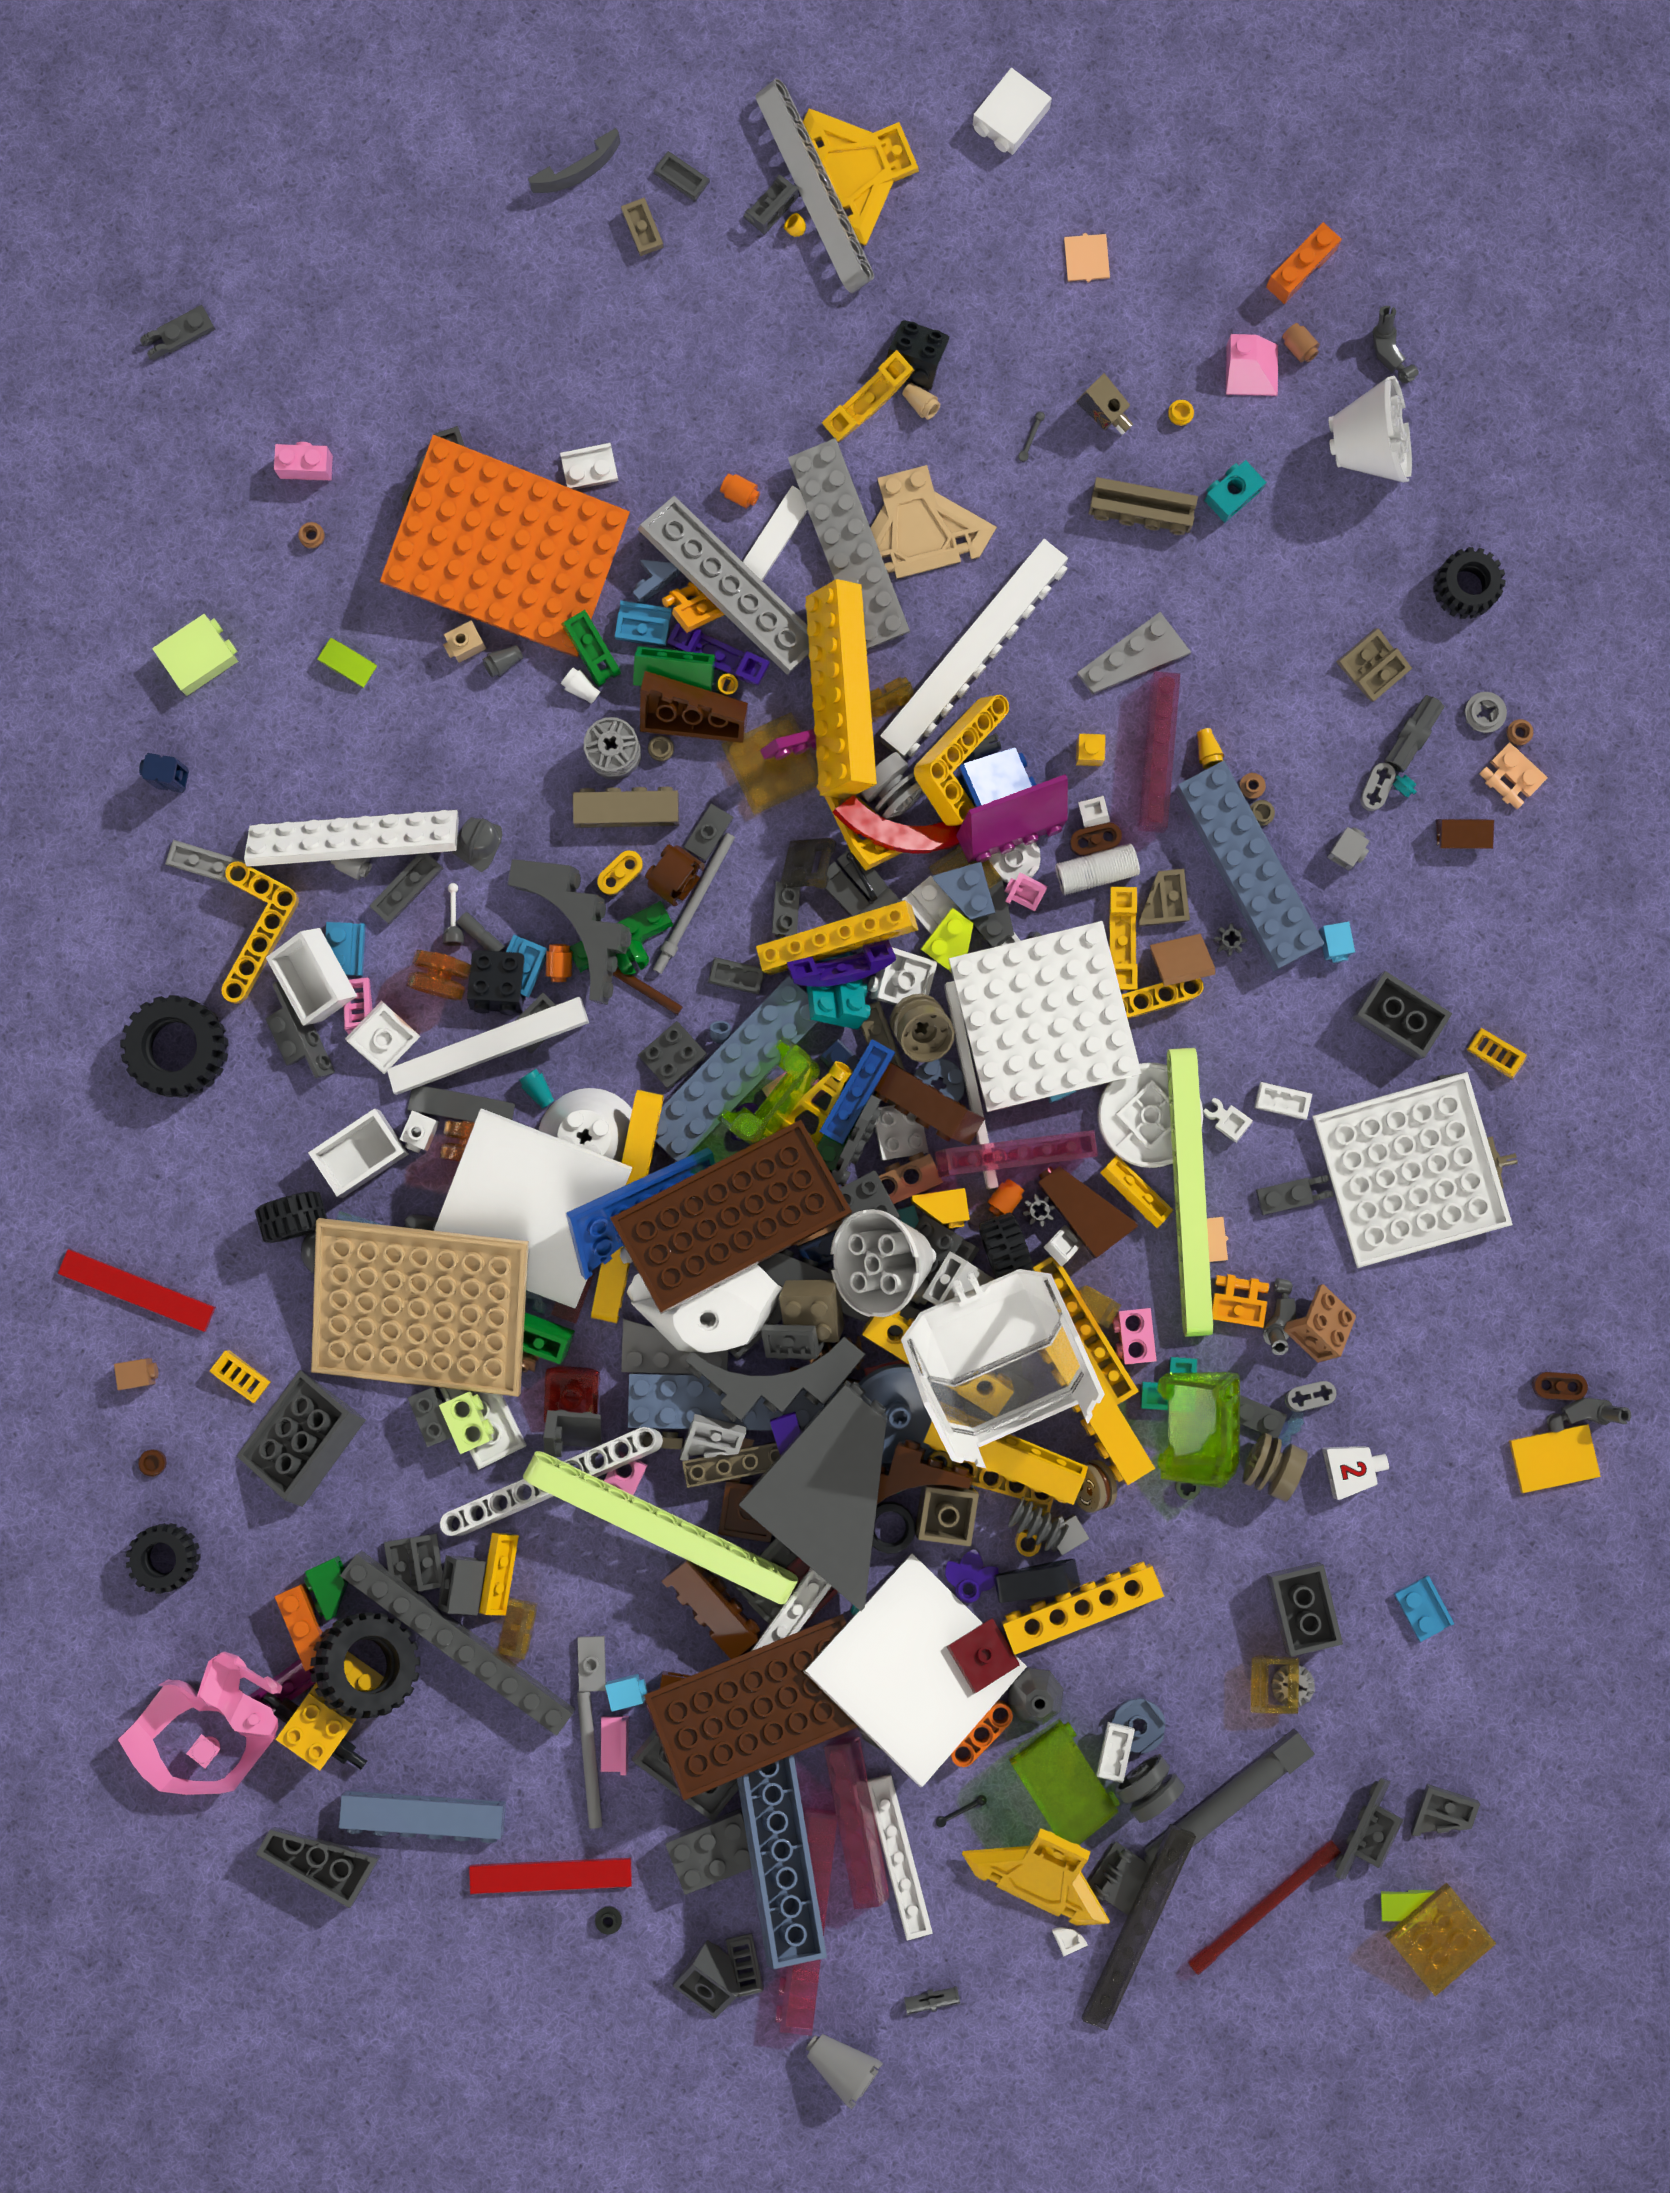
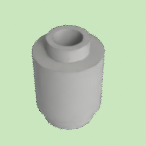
[331,857,372,880]

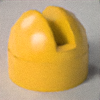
[784,213,806,237]
[716,674,738,696]

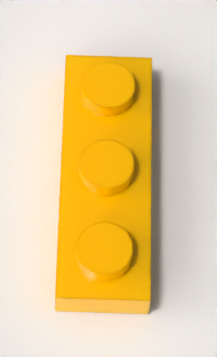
[1100,1155,1173,1228]
[479,1533,519,1615]

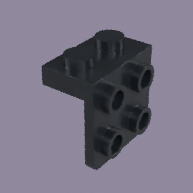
[886,320,949,390]
[467,950,525,1015]

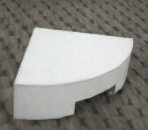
[1052,1927,1088,1957]

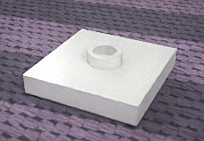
[345,1000,420,1074]

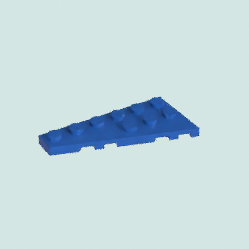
[566,1148,715,1280]

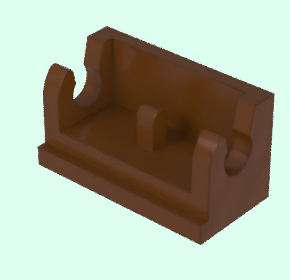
[1436,819,1494,849]

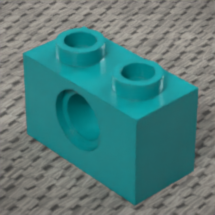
[1204,460,1267,523]

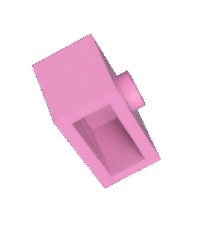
[274,442,333,481]

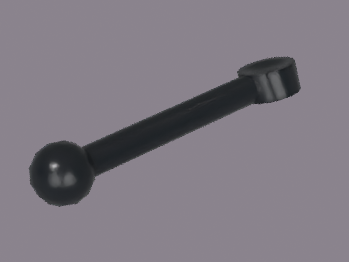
[846,852,878,901]
[936,1795,987,1827]

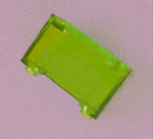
[718,1036,820,1145]
[1158,1372,1240,1488]
[1006,1718,1121,1845]

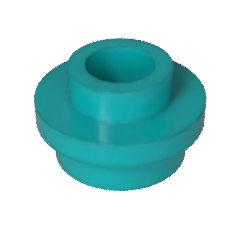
[1392,775,1417,798]

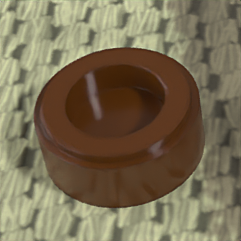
[138,1449,167,1476]

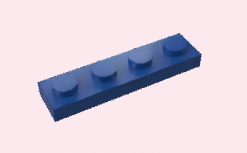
[819,1039,895,1145]

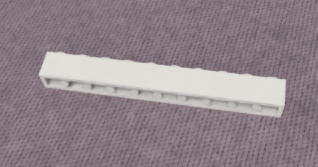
[879,539,1068,759]

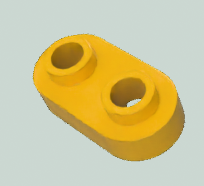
[597,850,643,896]

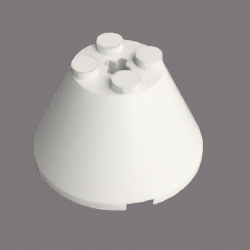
[1329,376,1412,483]
[538,1088,632,1163]
[830,1209,936,1317]

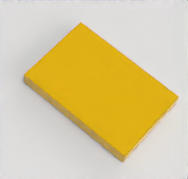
[1509,1424,1601,1493]

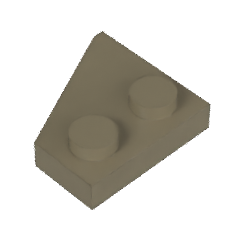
[1138,869,1190,927]

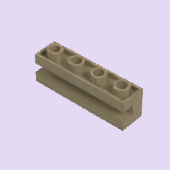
[1088,477,1198,535]
[573,787,679,828]
[682,1441,780,1488]

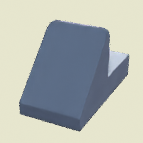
[633,560,681,604]

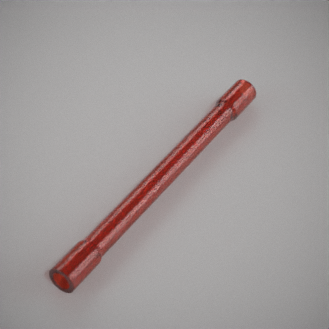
[1188,1840,1342,1975]

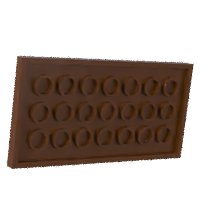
[610,1120,852,1314]
[643,1614,859,1801]

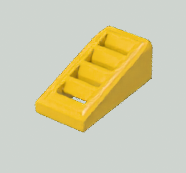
[1467,1028,1527,1080]
[209,1350,271,1403]

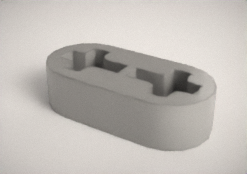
[1360,763,1396,811]
[1285,1381,1337,1412]

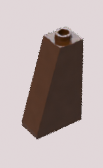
[1037,1166,1138,1258]

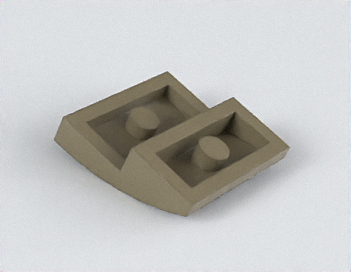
[1336,628,1412,702]

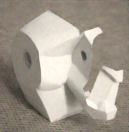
[620,1247,783,1353]

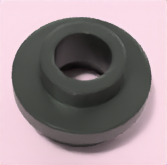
[595,1906,622,1935]

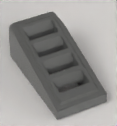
[726,1933,764,1997]

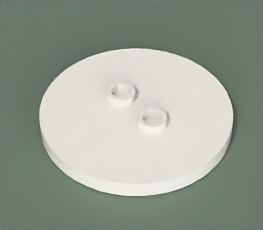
[1098,1063,1203,1168]

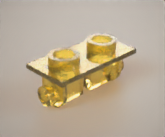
[870,677,914,718]

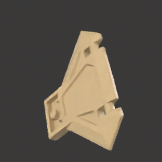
[870,465,997,579]

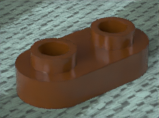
[1070,822,1122,857]
[1532,1372,1588,1400]

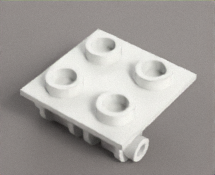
[875,1105,929,1161]

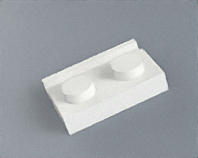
[560,443,618,490]
[902,875,964,935]

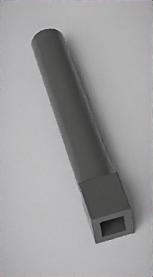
[1143,1729,1315,1872]

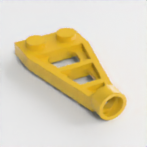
[816,784,902,871]
[771,1061,853,1147]

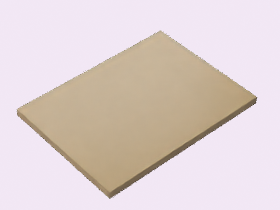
[311,1218,529,1397]

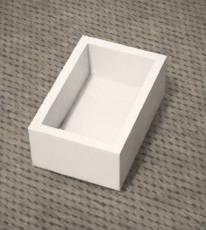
[266,928,357,1026]
[308,1109,409,1198]

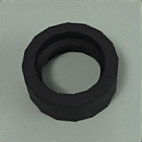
[872,1501,915,1554]

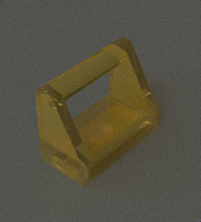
[1076,1285,1121,1328]
[1251,1655,1299,1714]

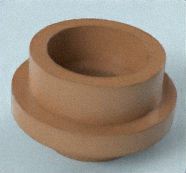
[298,522,325,548]
[1507,719,1533,746]
[1239,773,1266,799]

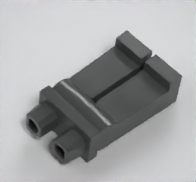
[816,849,902,940]

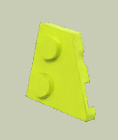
[921,907,974,973]

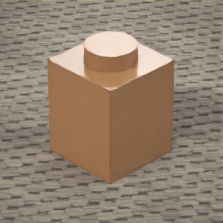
[114,1358,159,1390]

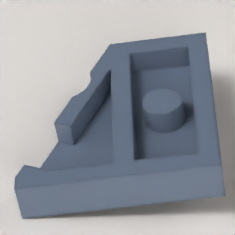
[933,862,995,920]

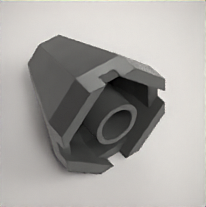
[1007,1667,1064,1725]

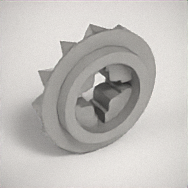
[1464,692,1507,734]
[1272,1664,1315,1708]

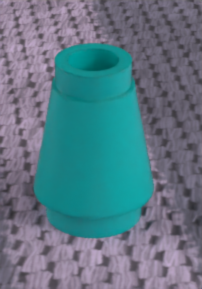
[519,1069,554,1109]

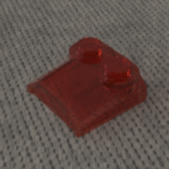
[544,1366,600,1423]

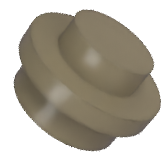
[648,735,674,762]
[1250,800,1275,826]

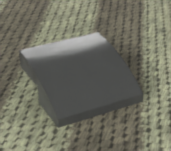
[384,1533,443,1592]

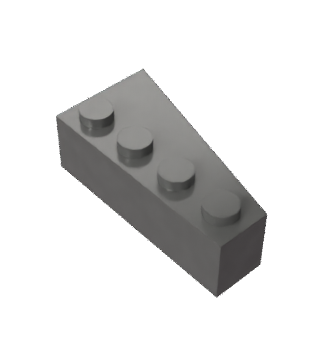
[256,1827,381,1908]

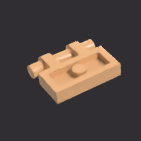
[1479,742,1548,809]

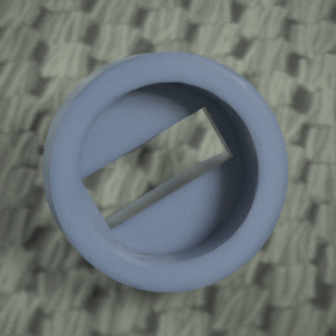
[710,1021,731,1044]

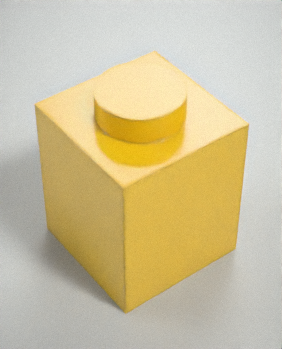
[1076,733,1105,766]

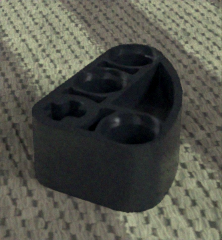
[993,1559,1080,1603]

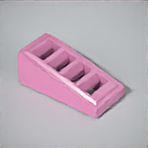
[344,977,373,1035]

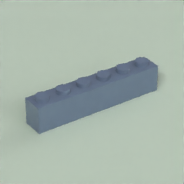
[339,1791,506,1843]

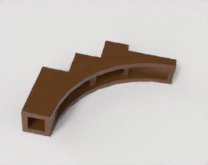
[877,1439,974,1504]

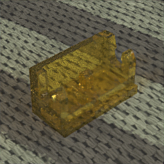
[498,1598,538,1659]

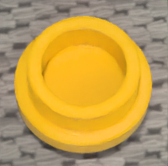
[1168,400,1194,426]

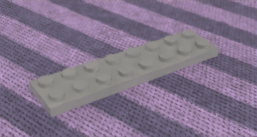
[788,438,910,650]
[638,496,809,675]

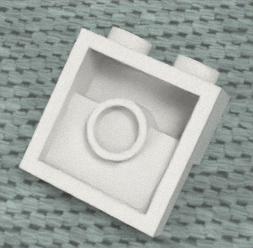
[868,947,937,1005]

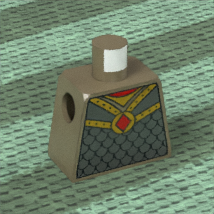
[1076,373,1133,435]

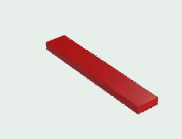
[58,1249,216,1332]
[469,1857,632,1894]

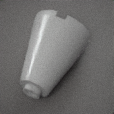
[806,2034,883,2110]

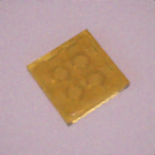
[721,712,818,815]
[1385,1883,1496,1996]

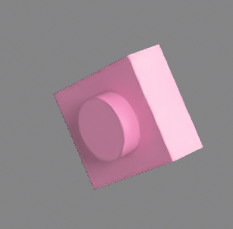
[1004,873,1048,911]

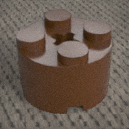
[645,844,705,906]

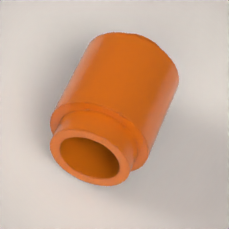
[720,473,760,509]
[546,944,572,982]
[987,1178,1025,1217]

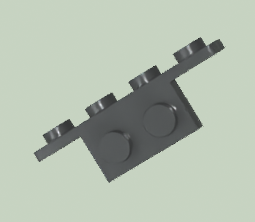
[265,981,335,1078]
[1335,1778,1404,1879]

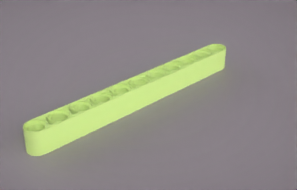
[1167,1048,1213,1337]
[523,1451,798,1604]

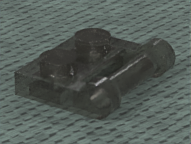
[781,838,837,889]

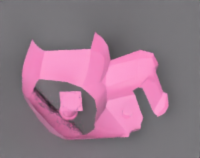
[118,1652,282,1795]

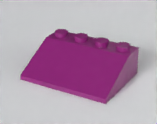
[956,774,1068,863]

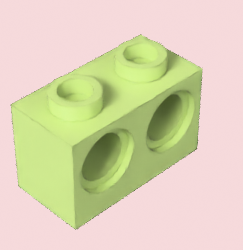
[439,1391,494,1454]

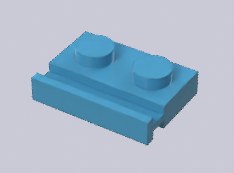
[615,600,672,647]
[325,922,366,976]
[506,935,549,998]
[1393,1575,1454,1642]

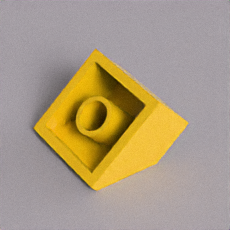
[911,1188,970,1229]

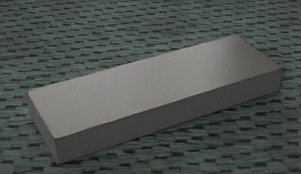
[165,840,246,885]

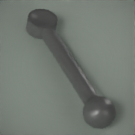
[1018,411,1045,462]

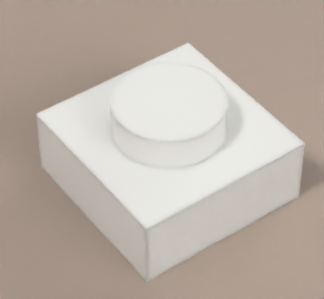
[1078,796,1110,828]

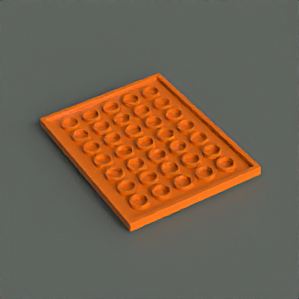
[380,435,630,658]

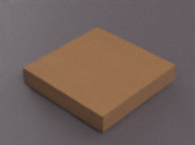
[1150,933,1215,986]

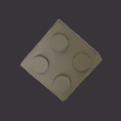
[779,1279,845,1342]
[915,1485,979,1547]

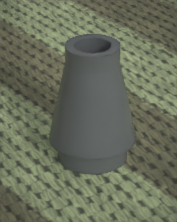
[482,645,523,678]

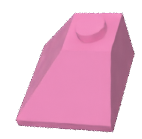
[1226,334,1278,396]

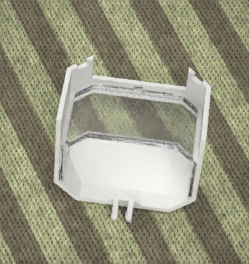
[901,1269,1105,1468]

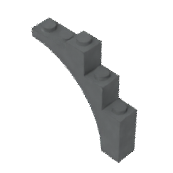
[508,859,631,1005]
[686,1337,865,1422]

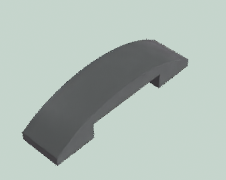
[528,128,620,193]
[407,1086,515,1123]

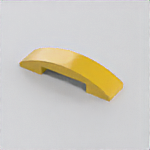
[822,350,914,442]
[1109,887,1138,990]

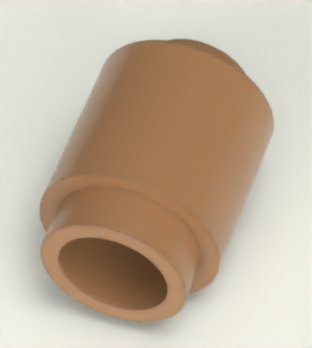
[1282,323,1320,362]

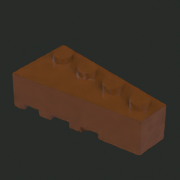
[640,671,748,743]
[661,1559,761,1659]

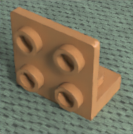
[1284,1284,1356,1363]

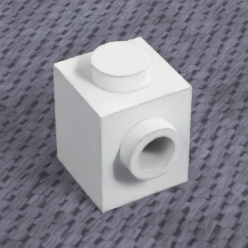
[400,1111,440,1153]

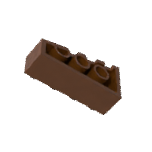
[873,1062,985,1145]

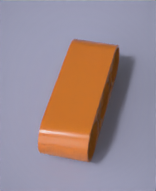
[951,1700,1013,1767]

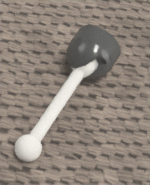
[443,883,464,946]

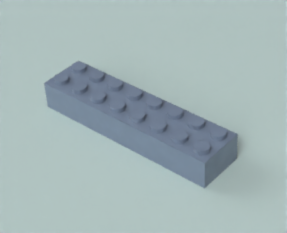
[1174,761,1325,972]
[655,976,820,1161]
[628,1373,843,1430]
[737,1754,827,1969]

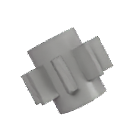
[1022,1194,1055,1227]

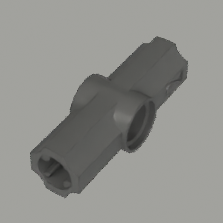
[1384,695,1445,773]

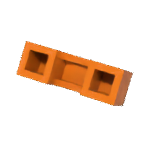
[1266,222,1342,304]
[274,1583,323,1671]

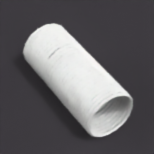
[1055,843,1140,896]

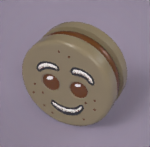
[1075,1460,1117,1513]

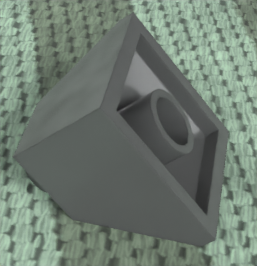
[673,1940,739,2019]

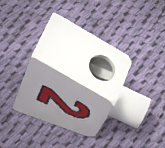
[1322,1446,1389,1500]

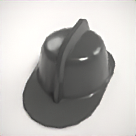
[452,817,503,872]

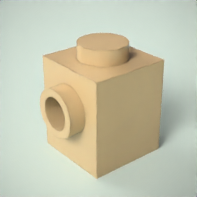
[443,620,486,663]

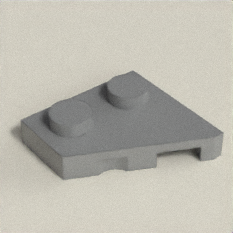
[680,1414,746,1461]

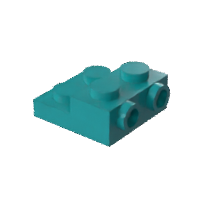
[807,979,871,1030]

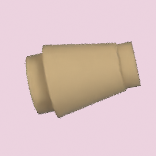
[902,383,941,420]

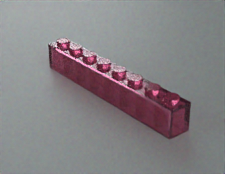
[775,1807,838,2036]

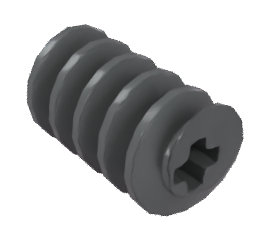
[1008,1497,1069,1551]

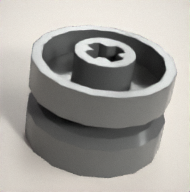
[1115,1754,1185,1823]

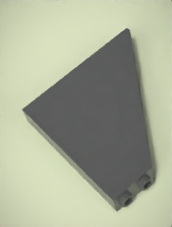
[739,1380,887,1611]

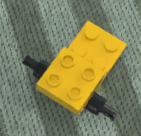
[262,1651,384,1771]

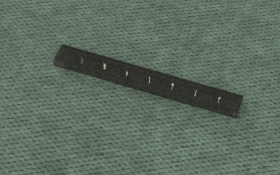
[1081,1824,1196,2030]

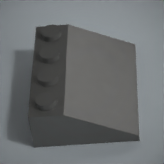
[237,1370,366,1507]

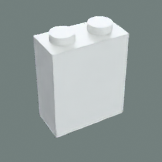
[973,68,1052,155]
[922,1251,995,1305]

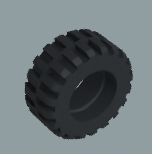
[120,995,229,1098]
[310,1612,420,1719]

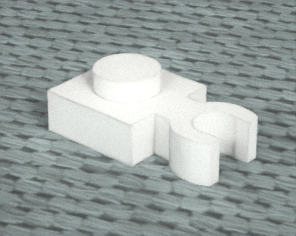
[1203,1098,1253,1143]

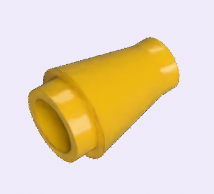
[1196,728,1224,769]

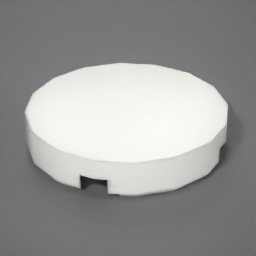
[989,842,1041,883]

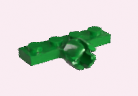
[570,901,674,975]

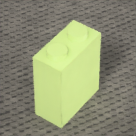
[152,614,239,696]

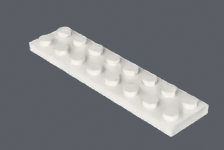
[244,810,459,867]

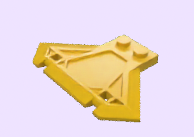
[803,108,919,246]
[962,1828,1110,1926]

